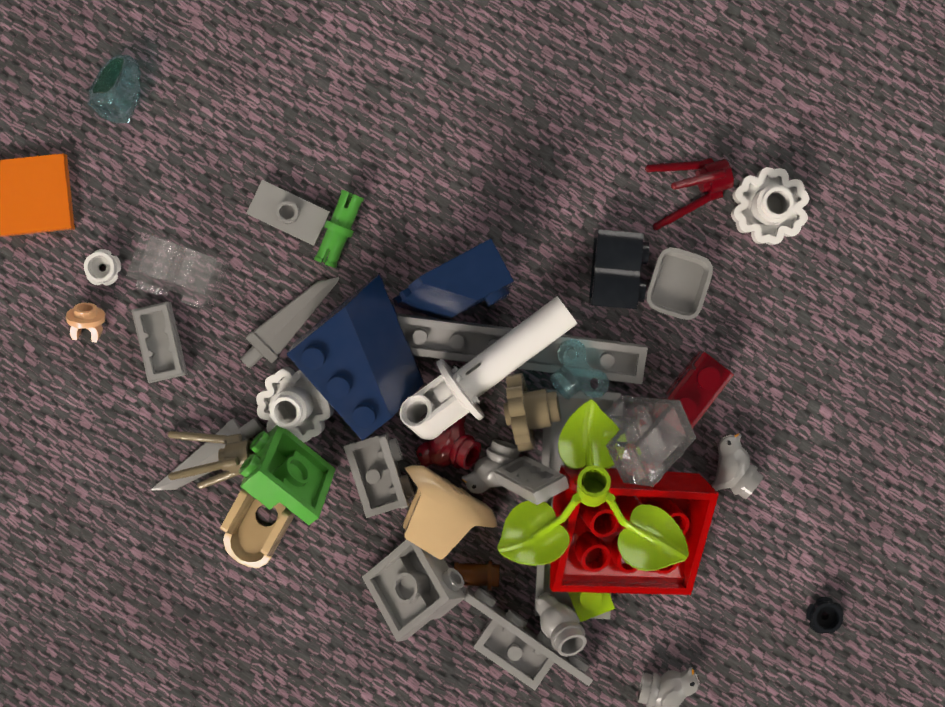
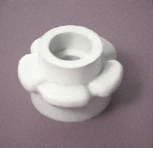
[84,249,121,286]

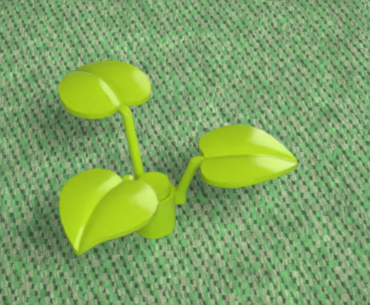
[497,399,689,571]

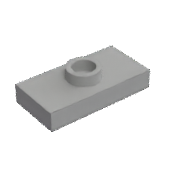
[246,180,331,246]
[131,301,188,383]
[494,455,569,505]

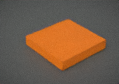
[0,153,75,237]

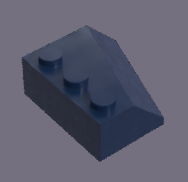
[392,239,514,320]
[287,273,424,441]

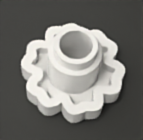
[731,167,810,245]
[256,367,334,443]

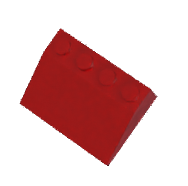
[550,465,719,595]

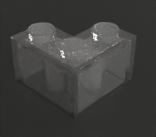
[126,232,230,309]
[605,396,696,487]

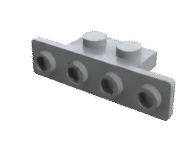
[464,587,594,690]

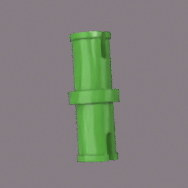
[314,189,364,268]

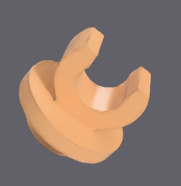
[66,303,105,342]

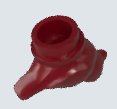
[416,415,481,470]

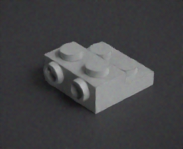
[362,539,466,642]

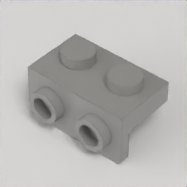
[344,432,414,518]

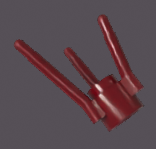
[645,158,734,230]

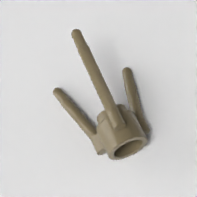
[168,431,254,489]

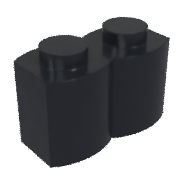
[589,229,649,309]

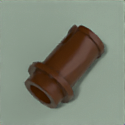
[454,560,500,590]

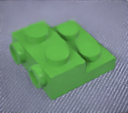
[239,425,336,525]

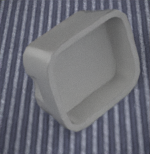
[646,247,713,320]

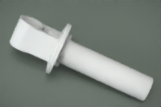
[400,296,578,440]

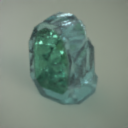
[87,55,141,123]

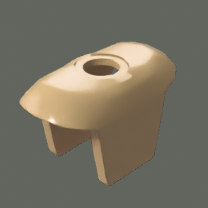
[403,465,497,560]
[220,488,295,568]

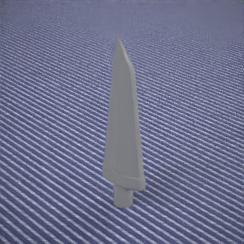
[240,277,339,369]
[149,417,264,491]

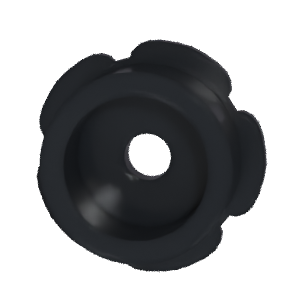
[806,597,844,634]

